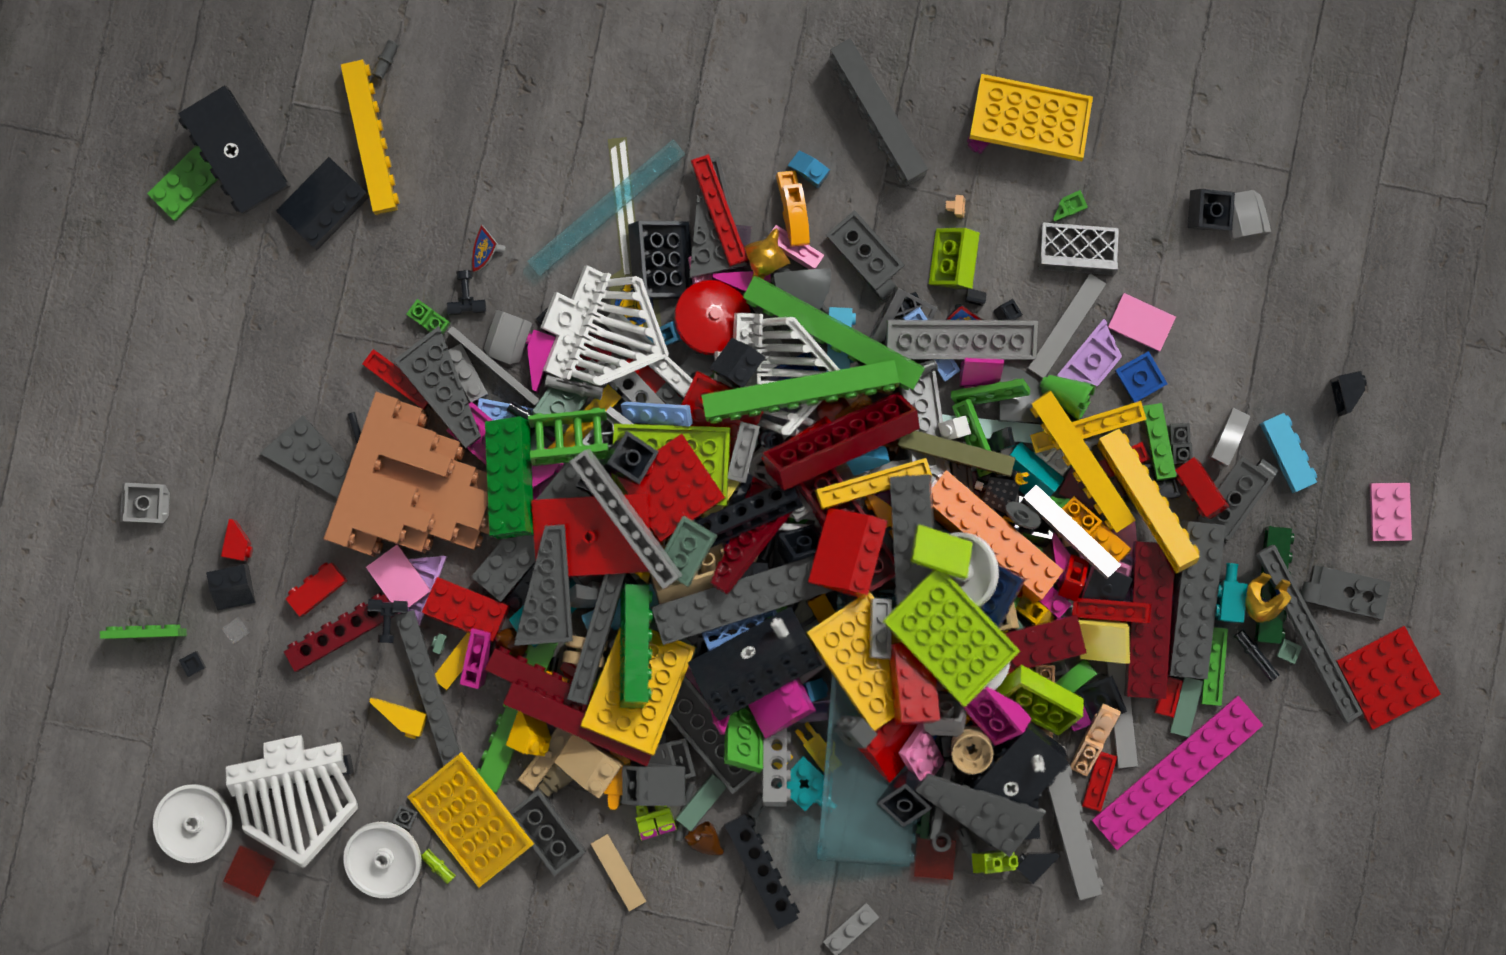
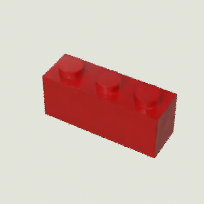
[1175,457,1230,520]
[285,562,348,617]

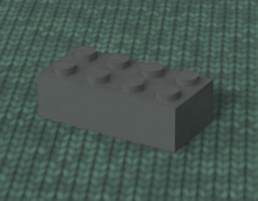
[509,789,587,876]

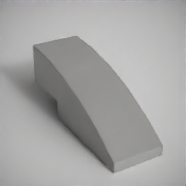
[1209,408,1250,467]

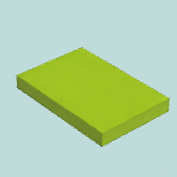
[910,524,973,580]

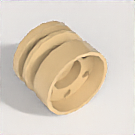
[951,725,993,774]

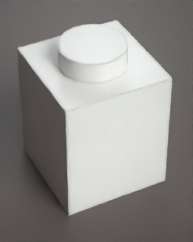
[938,415,971,440]

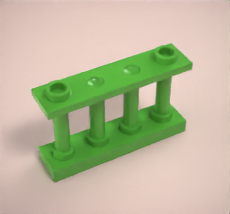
[528,408,609,466]

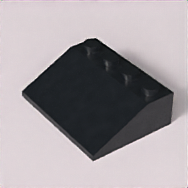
[276,157,369,250]
[628,221,693,300]

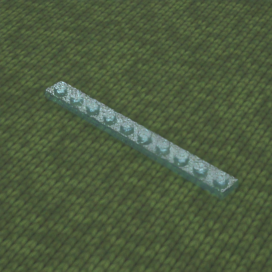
[527,139,686,276]

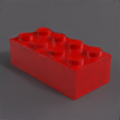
[422,577,510,644]
[889,643,940,726]

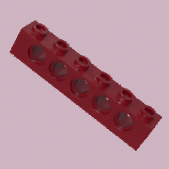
[283,593,398,672]

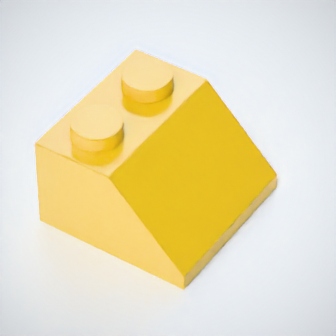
[506,711,551,756]

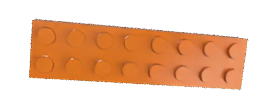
[932,470,1064,603]

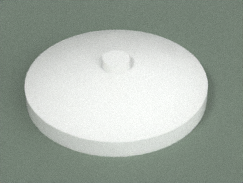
[948,532,999,607]
[153,784,232,863]
[344,822,421,898]

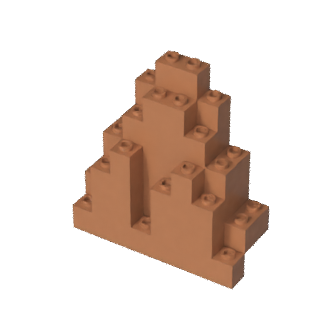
[324,392,503,558]

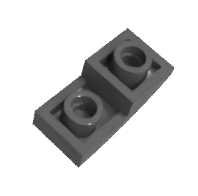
[1169,422,1193,464]
[392,805,418,833]

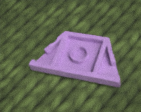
[1057,319,1122,387]
[408,556,447,626]

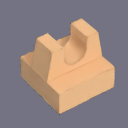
[946,195,965,218]

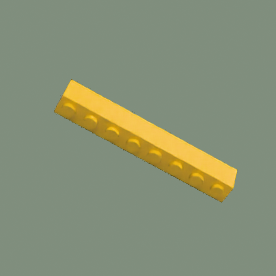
[341,59,400,215]
[1030,390,1136,533]
[1097,429,1200,573]

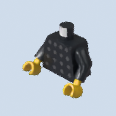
[974,469,1029,522]

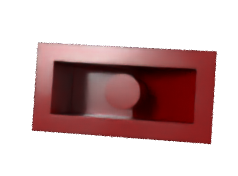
[221,519,253,561]
[1058,554,1089,601]

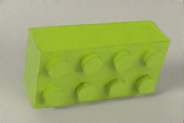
[997,665,1084,736]

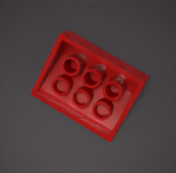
[808,508,888,599]
[858,717,932,783]

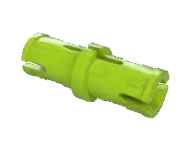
[421,848,456,884]

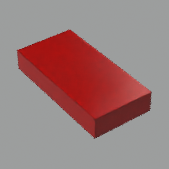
[1154,677,1183,718]

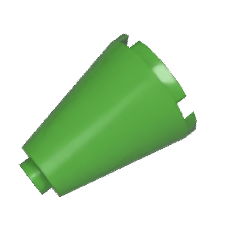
[1040,375,1096,420]

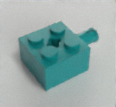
[1215,563,1248,623]
[777,756,837,814]

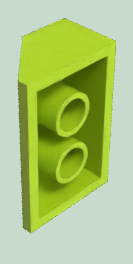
[929,228,980,289]

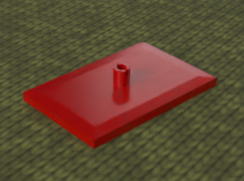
[532,493,650,576]

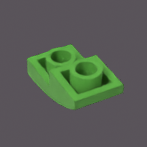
[406,299,450,334]
[1056,659,1098,693]

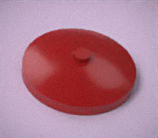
[674,280,750,356]

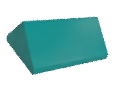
[1009,442,1064,497]

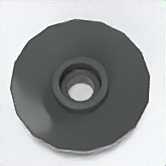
[1005,501,1041,529]

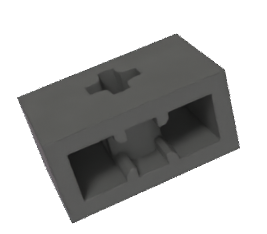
[833,715,877,749]

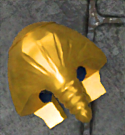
[744,228,790,280]
[1245,573,1291,622]

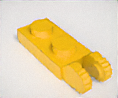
[795,722,841,776]

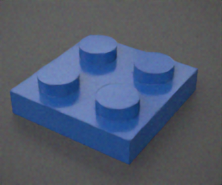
[1115,351,1168,403]

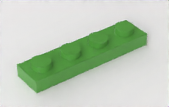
[951,379,1030,405]
[952,399,992,477]
[1143,403,1176,481]
[1201,627,1228,706]

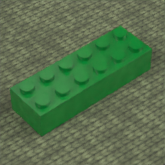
[485,416,534,539]
[619,584,652,708]

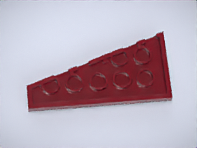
[710,476,792,595]

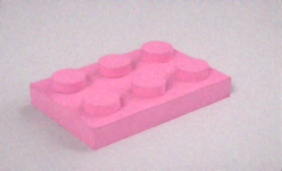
[1370,483,1412,541]
[899,724,945,781]

